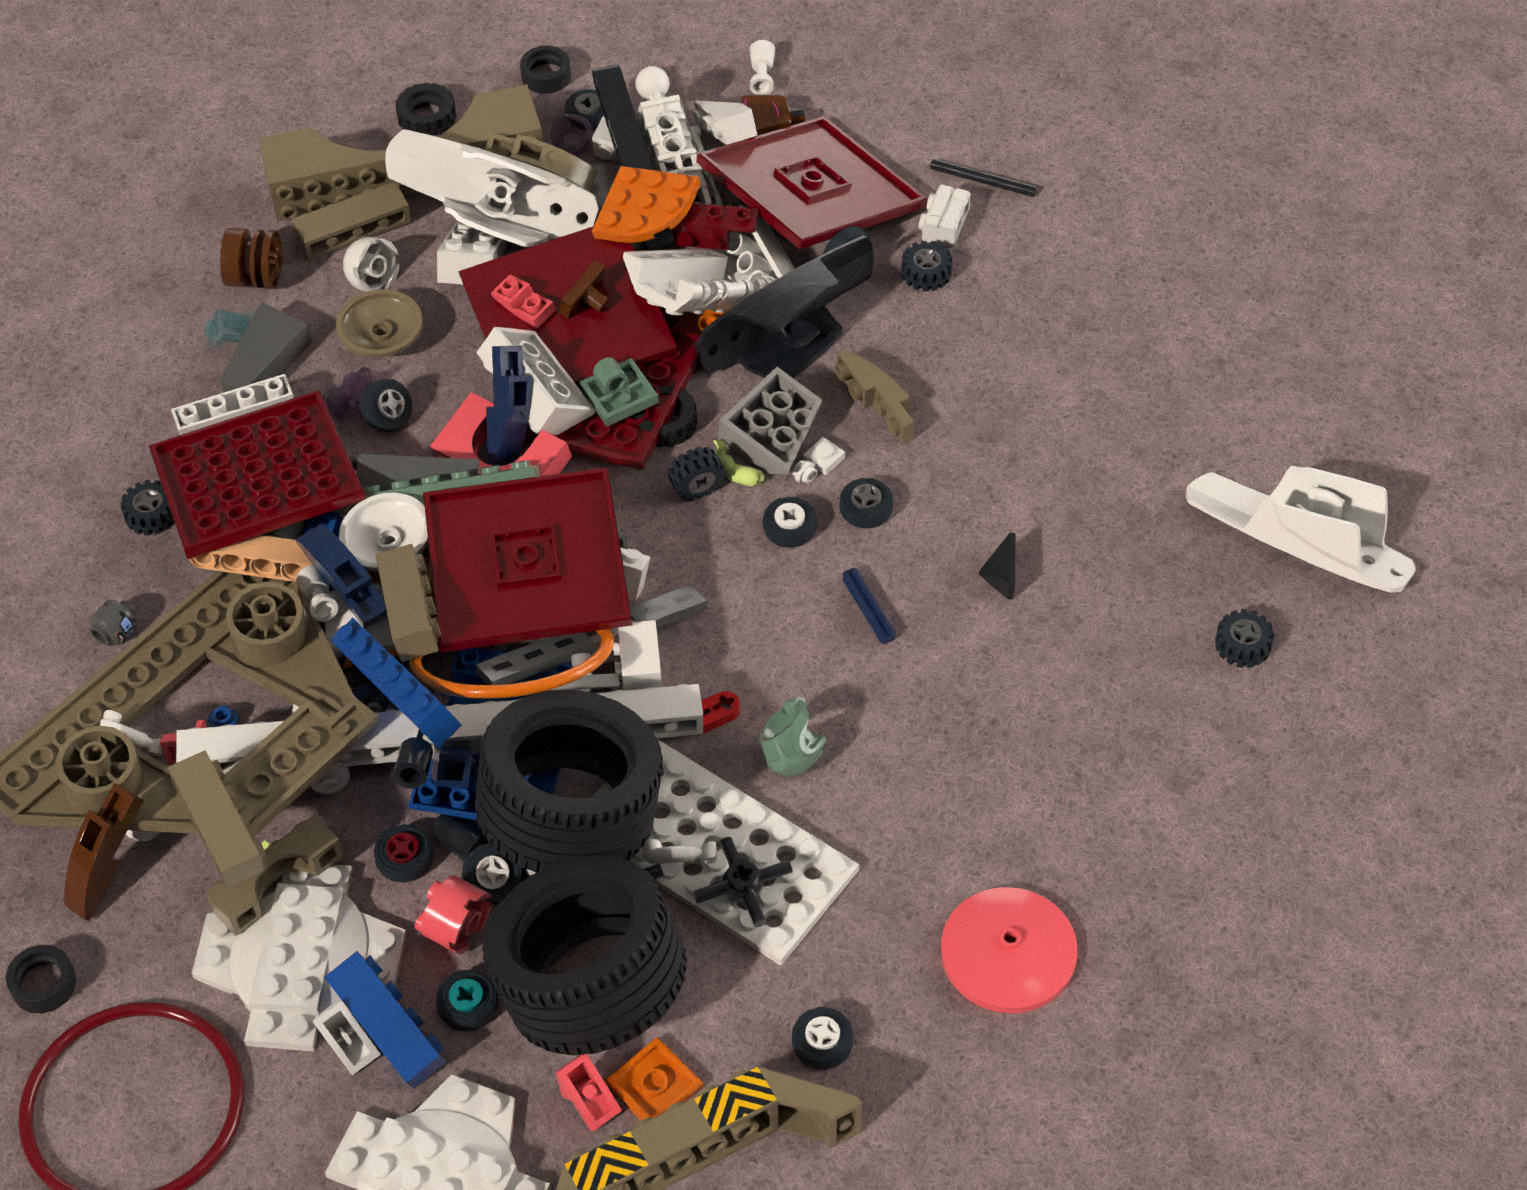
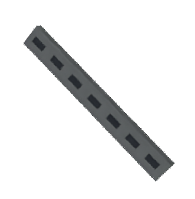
[476,585,707,685]

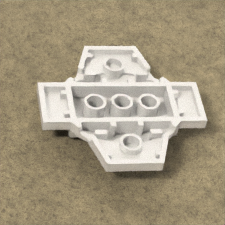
[192,865,407,1052]
[325,1074,551,1190]

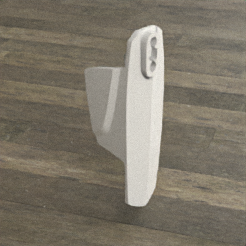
[385,129,599,247]
[1185,466,1416,593]

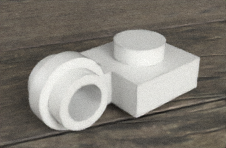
[792,437,845,485]

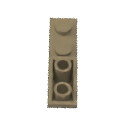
[485,133,597,193]
[834,350,914,444]

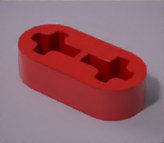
[697,691,740,735]

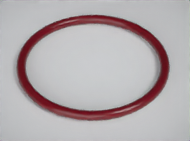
[18,1002,244,1190]

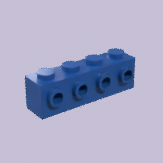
[324,951,447,1089]

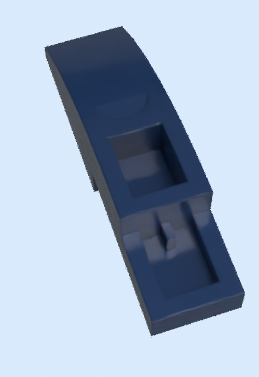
[486,346,531,466]
[295,523,387,629]

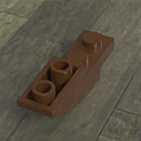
[64,783,144,921]

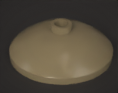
[336,289,423,358]

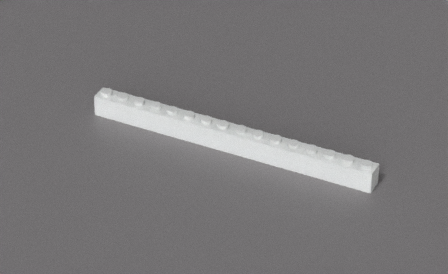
[176,684,703,775]

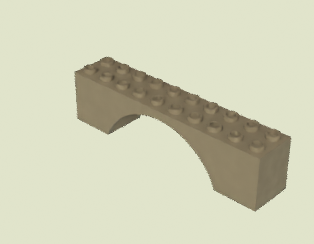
[258,85,543,222]

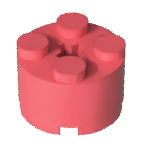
[415,875,492,954]

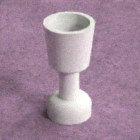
[750,40,775,94]
[296,565,339,622]

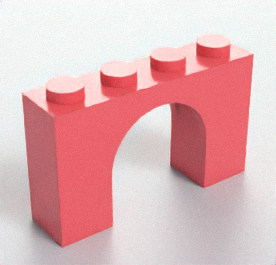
[430,392,572,476]

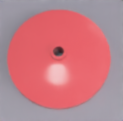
[941,887,1077,1013]

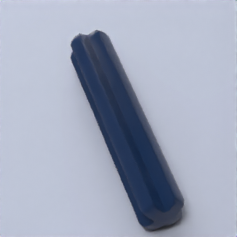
[843,568,896,644]

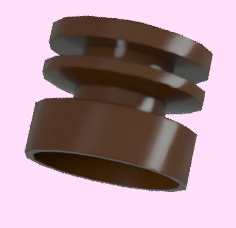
[220,228,283,289]

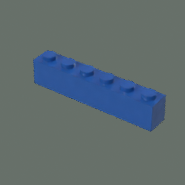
[330,618,462,749]

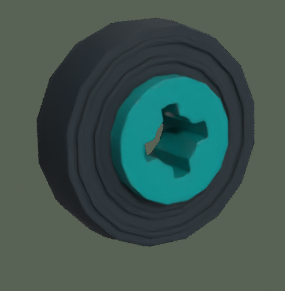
[436,969,498,1031]

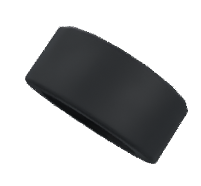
[520,45,571,94]
[5,945,76,1014]

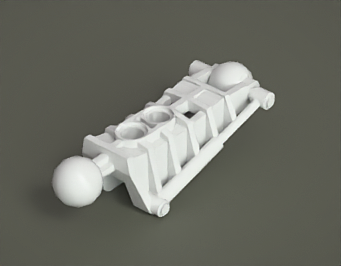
[635,66,729,206]

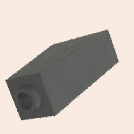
[220,302,312,393]

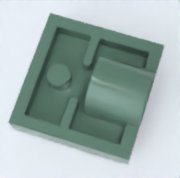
[579,357,659,427]

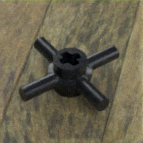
[693,837,793,927]

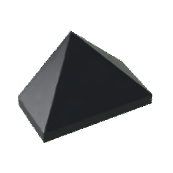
[979,533,1016,599]

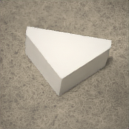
[312,999,381,1076]

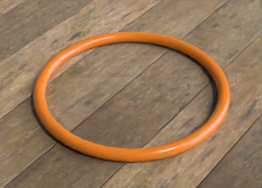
[408,629,614,699]

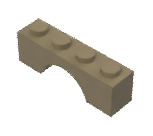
[206,814,344,936]

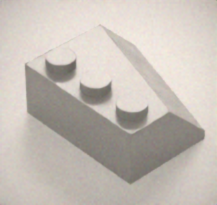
[717,367,822,475]

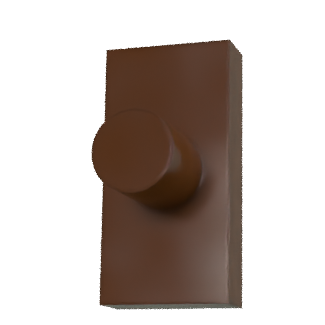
[559,260,609,319]

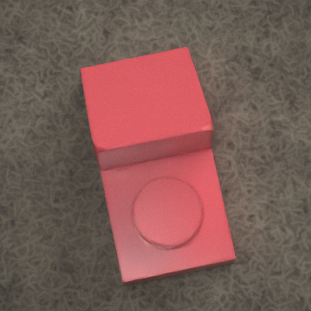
[555,1054,622,1131]

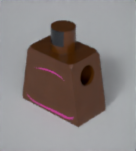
[741,95,805,138]

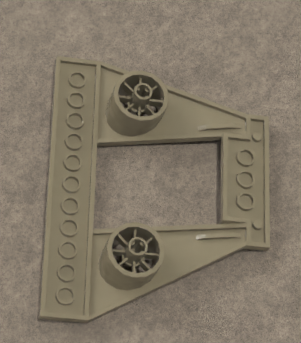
[0,571,379,839]

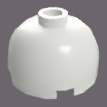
[343,237,399,292]

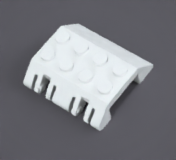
[623,248,776,315]

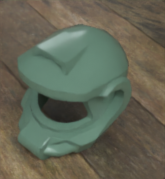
[759,697,827,778]

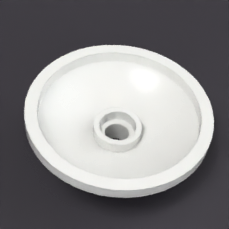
[339,493,428,571]

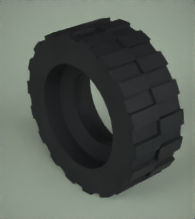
[395,82,456,136]
[632,385,698,447]

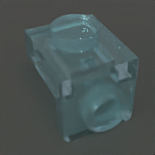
[204,309,250,348]

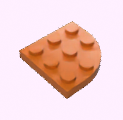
[592,166,701,243]

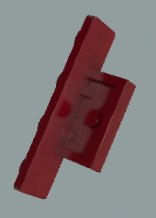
[672,203,759,250]

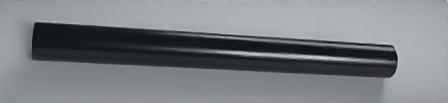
[930,159,1037,197]

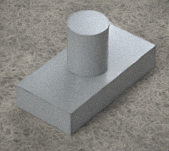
[551,653,619,693]

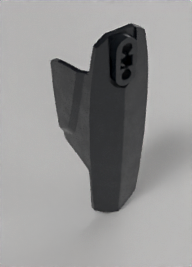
[695,235,873,378]

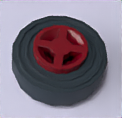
[373,824,434,883]

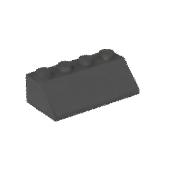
[357,454,481,490]

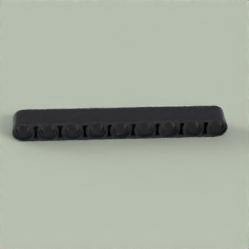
[592,64,674,250]

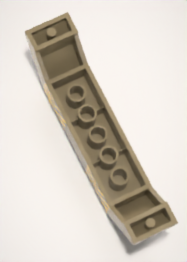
[556,1066,862,1190]

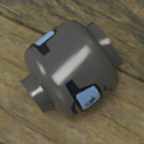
[89,600,137,646]

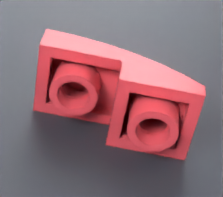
[491,275,557,328]

